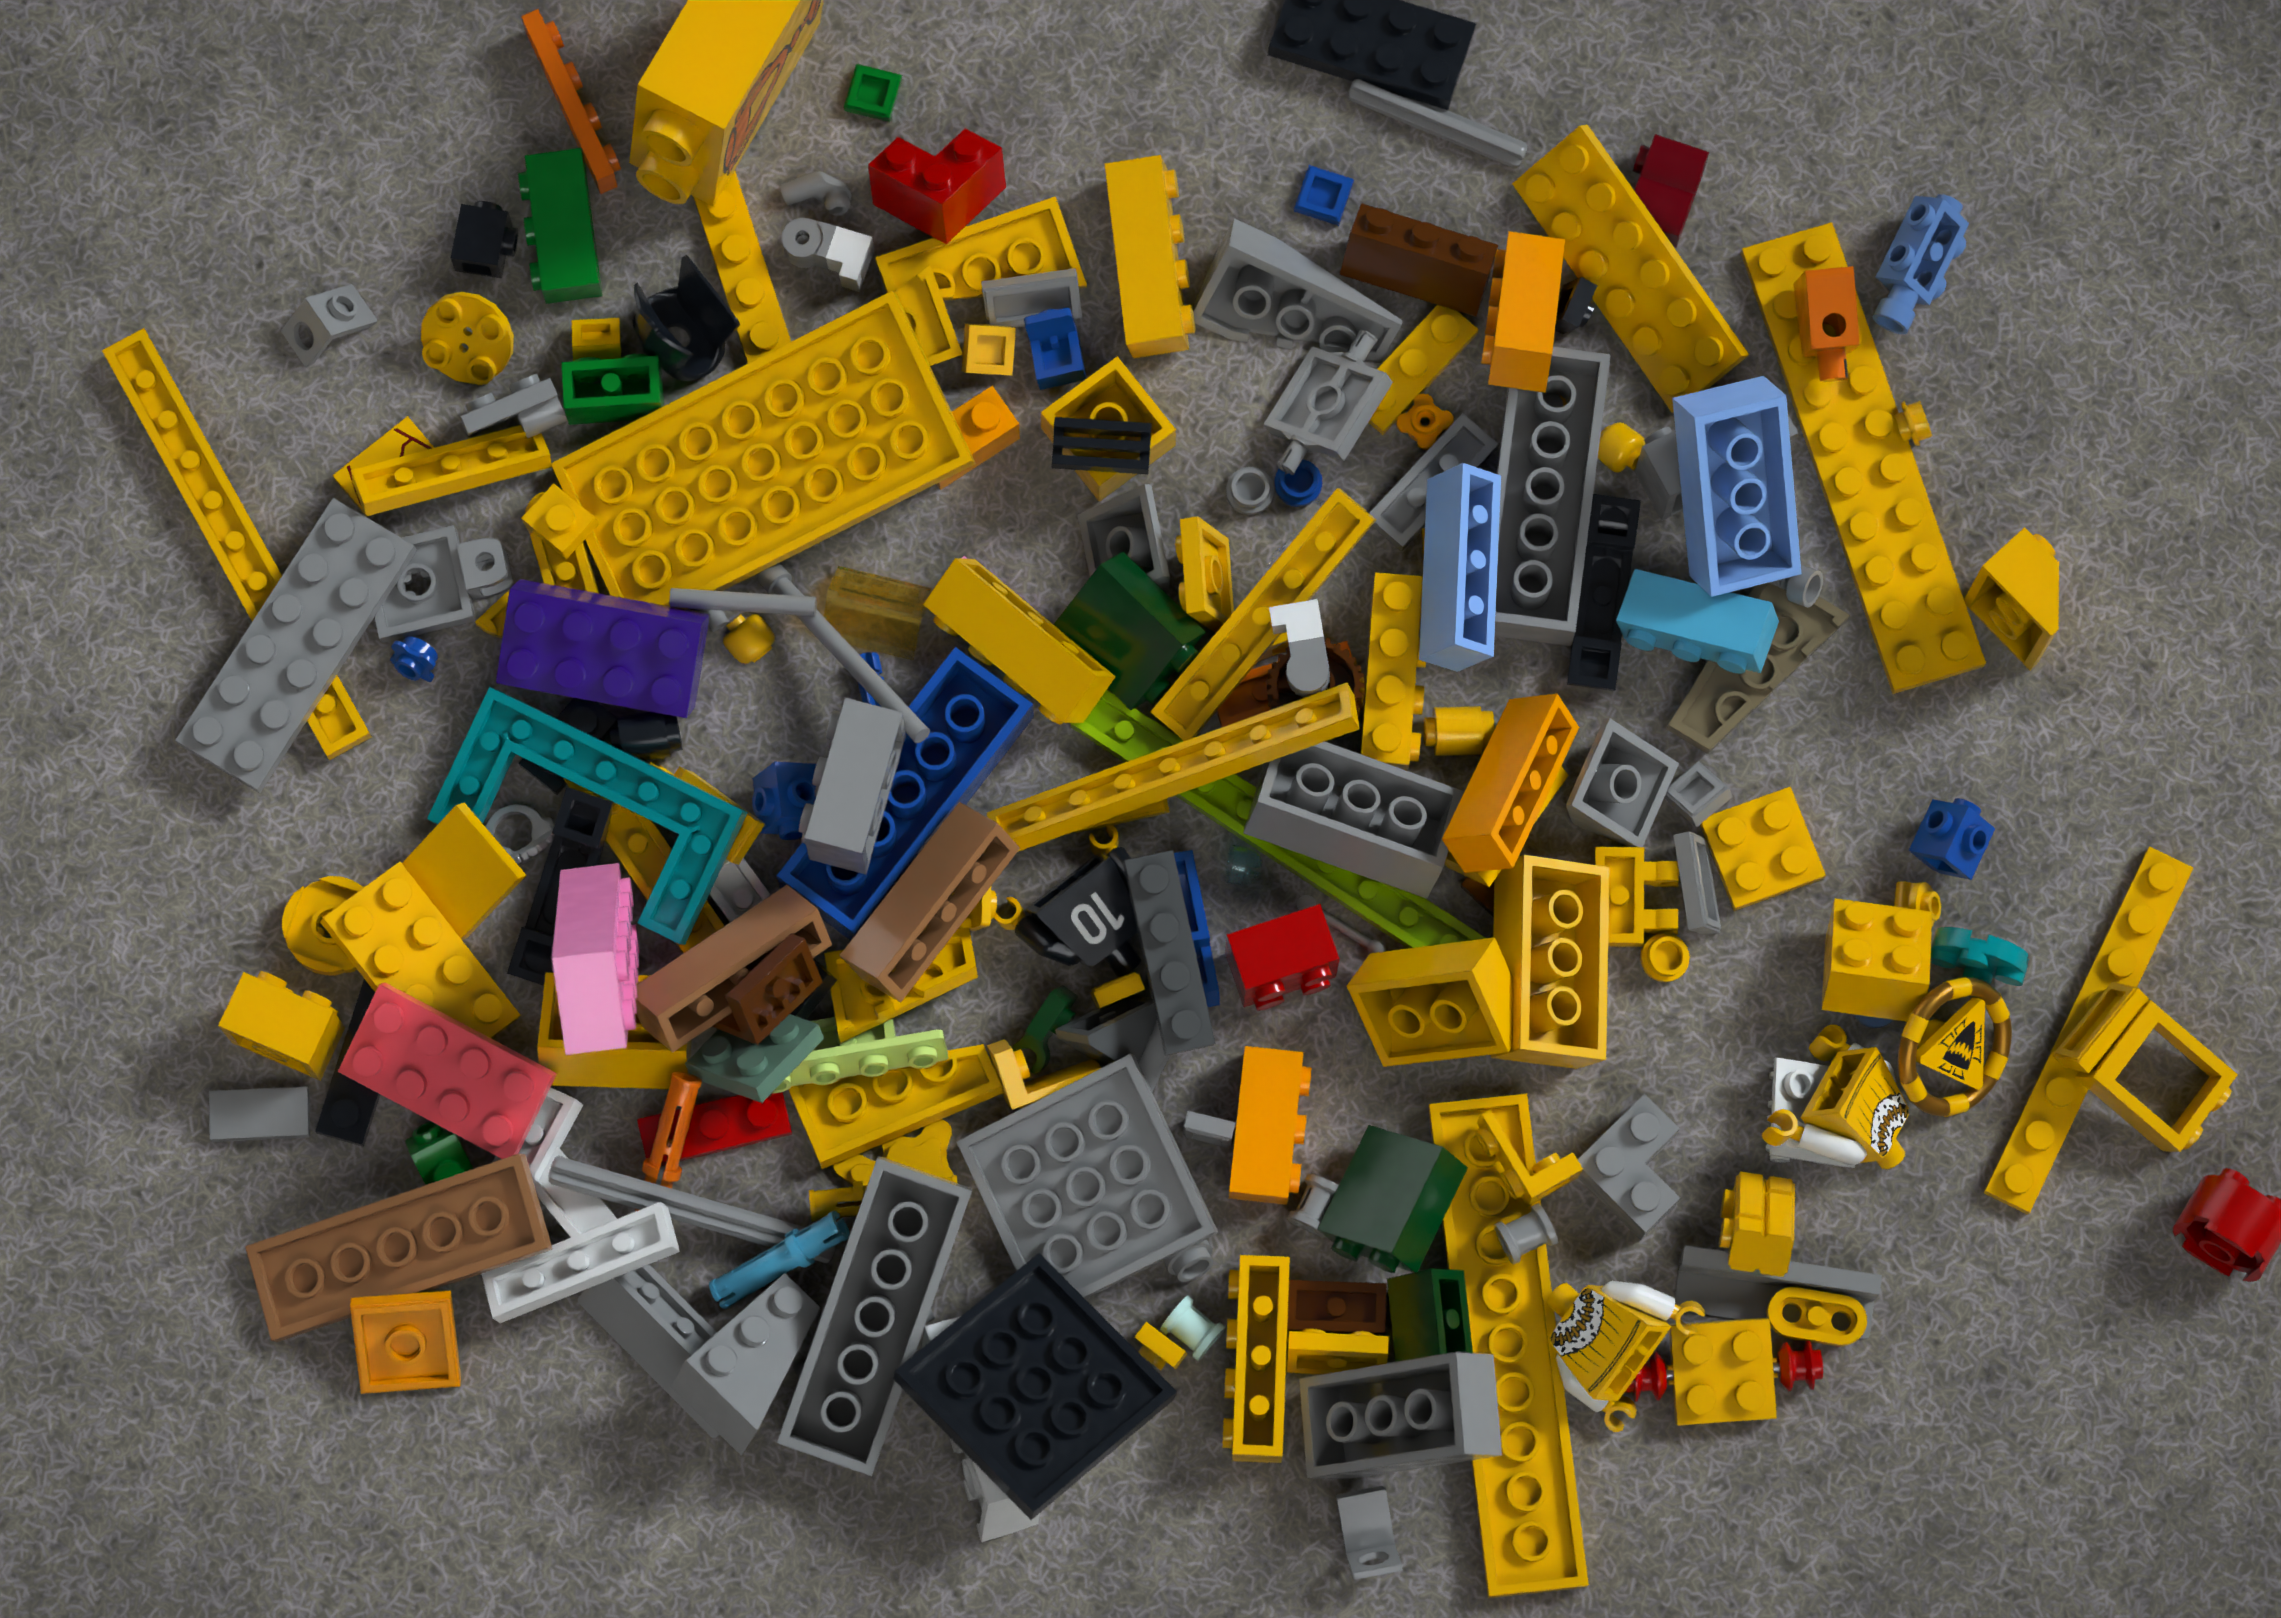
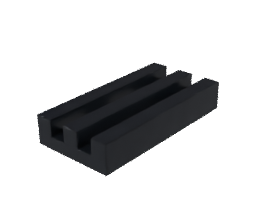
[1051,417,1152,474]

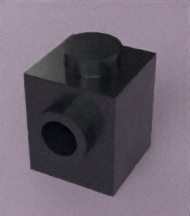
[450,201,518,279]

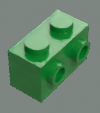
[561,354,664,425]

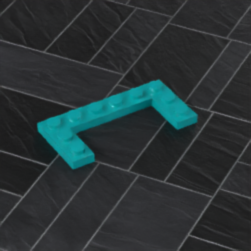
[427,687,748,945]

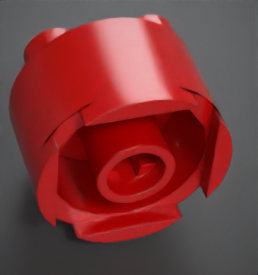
[2172,1168,2281,1282]

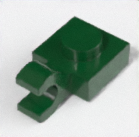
[1012,985,1078,1075]

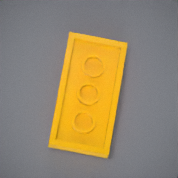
[320,862,521,1039]

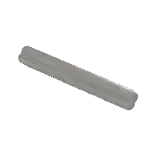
[1348,79,1528,169]

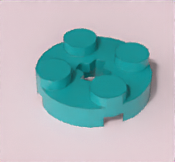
[1930,927,2029,986]

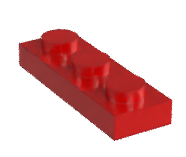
[637,1092,793,1166]

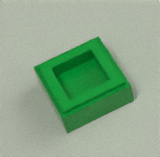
[844,64,902,122]

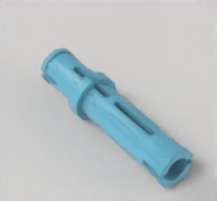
[709,1210,850,1309]

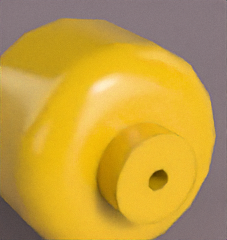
[1598,422,1645,473]
[723,614,775,664]

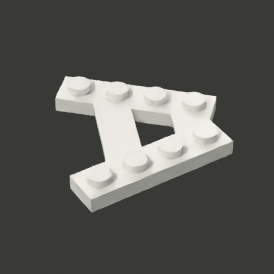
[479,1088,680,1323]

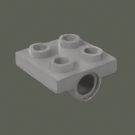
[460,373,568,439]

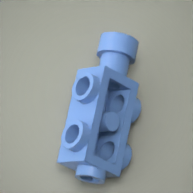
[1872,194,1969,334]

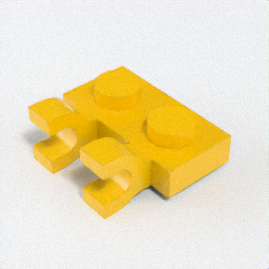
[1595,847,1679,947]

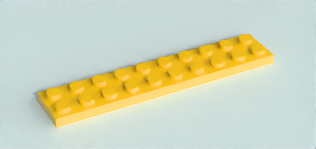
[1741,222,1986,694]
[1428,1093,1589,1598]

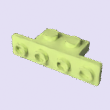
[772,1017,949,1093]

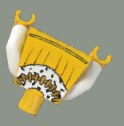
[1762,1024,1909,1170]
[1547,1281,1705,1432]

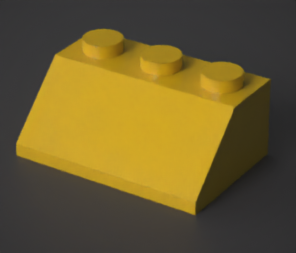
[1964,527,2059,670]
[1347,937,1513,1067]
[537,972,692,1089]

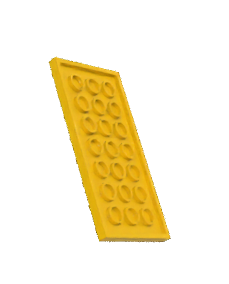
[551,290,976,609]

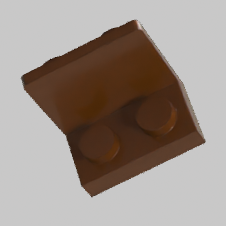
[712,933,823,1045]

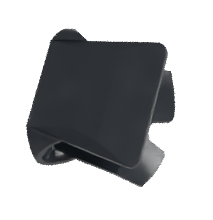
[632,255,740,381]

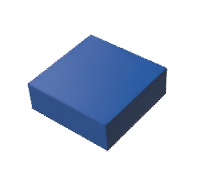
[1294,165,1354,226]

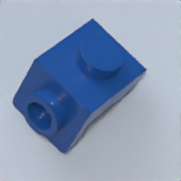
[1024,308,1086,390]

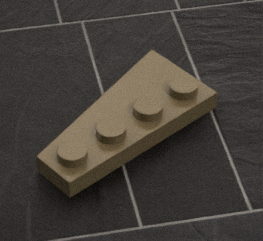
[1667,583,1850,754]

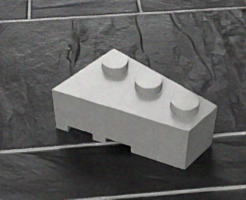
[670,1273,820,1456]

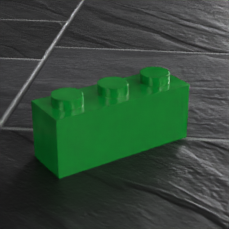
[518,148,602,304]

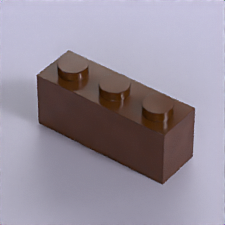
[1340,203,1498,316]

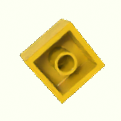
[1041,356,1176,502]
[1821,898,1932,1022]
[218,971,345,1081]

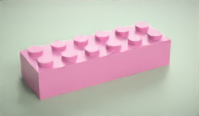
[552,863,640,1055]

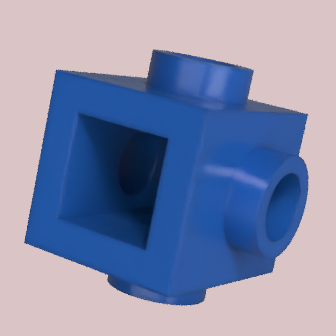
[752,761,817,840]
[1909,798,1995,880]

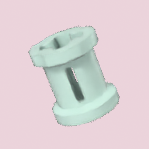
[1160,1295,1226,1361]

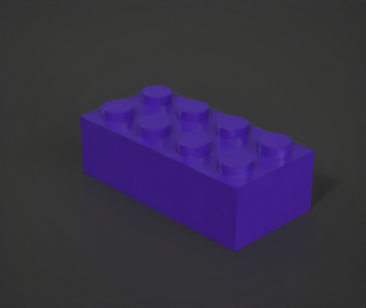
[496,579,710,718]

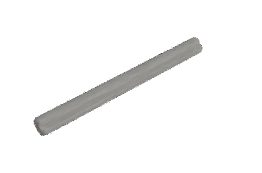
[548,1156,836,1263]

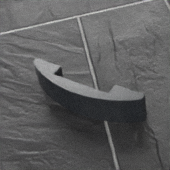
[1567,494,1641,691]
[507,787,614,986]

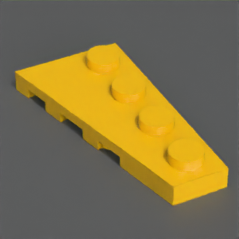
[875,196,1087,301]
[788,1044,1004,1169]

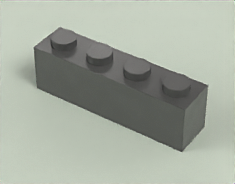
[1123,850,1215,1056]

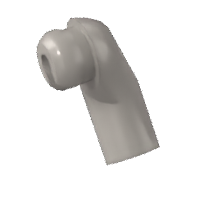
[780,171,852,216]

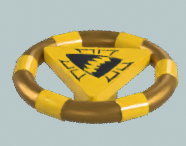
[1898,977,2012,1117]

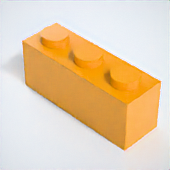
[1228,1046,1312,1205]

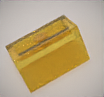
[824,566,932,660]

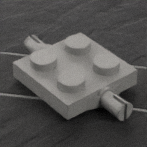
[1263,330,1393,475]

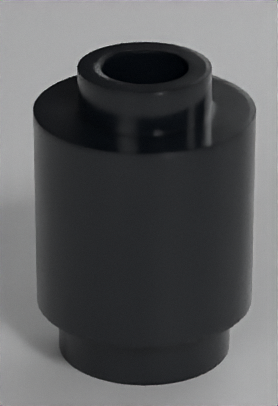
[609,711,683,762]

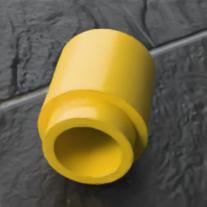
[1423,706,1495,756]

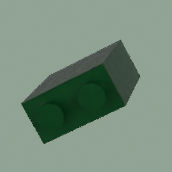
[1053,552,1205,710]
[1317,1125,1468,1273]

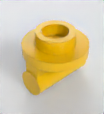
[1894,881,1941,927]

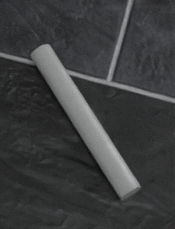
[669,588,817,616]

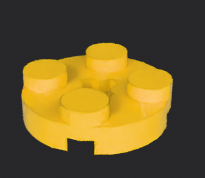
[282,876,364,976]

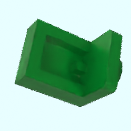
[405,1121,474,1185]

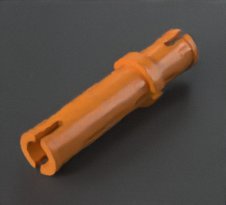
[634,1072,702,1212]

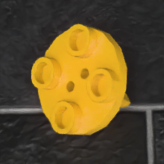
[421,292,514,385]

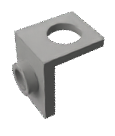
[281,284,377,368]
[1336,1486,1403,1580]

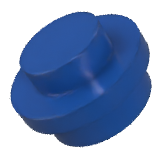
[1274,459,1323,507]

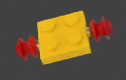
[1624,1318,1823,1426]

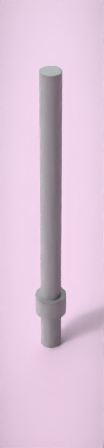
[757,563,930,743]

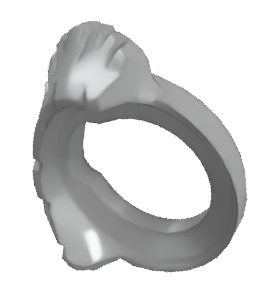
[486,804,555,866]

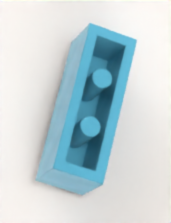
[1616,569,1779,674]

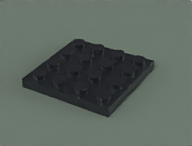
[893,1253,1177,1520]

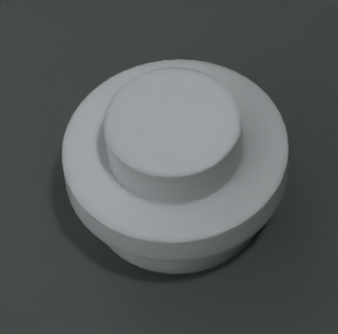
[1226,467,1274,515]
[1165,1239,1213,1282]

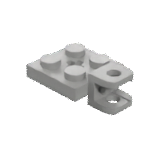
[375,525,514,643]

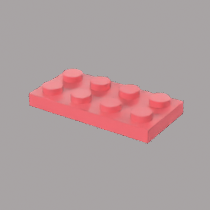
[338,983,557,1159]

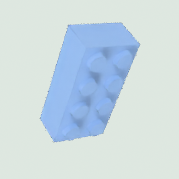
[1672,376,1802,597]

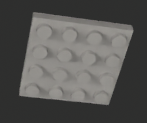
[956,1054,1219,1299]

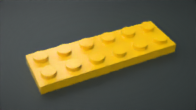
[1512,125,1749,413]

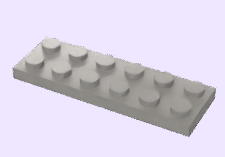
[175,498,417,793]

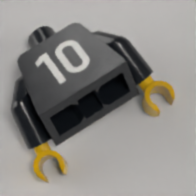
[994,824,1141,977]

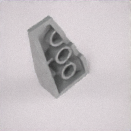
[1192,218,1402,362]

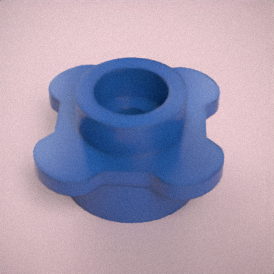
[390,636,438,682]

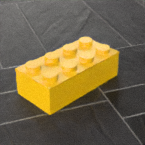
[1491,855,1609,1069]

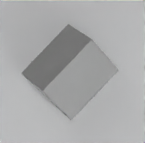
[1078,484,1170,594]
[1566,718,1679,847]

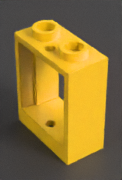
[2075,1000,2238,1152]

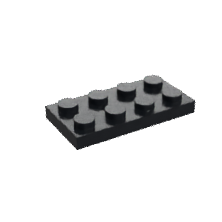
[1268,0,1477,110]

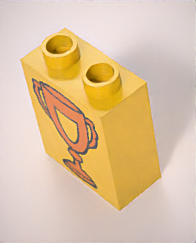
[629,0,824,207]

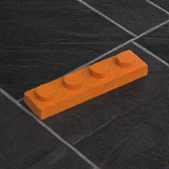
[521,9,621,194]

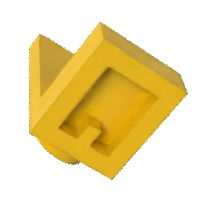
[986,1039,1101,1109]
[1475,1109,1583,1207]

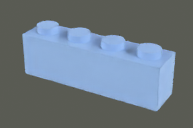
[1419,463,1501,672]

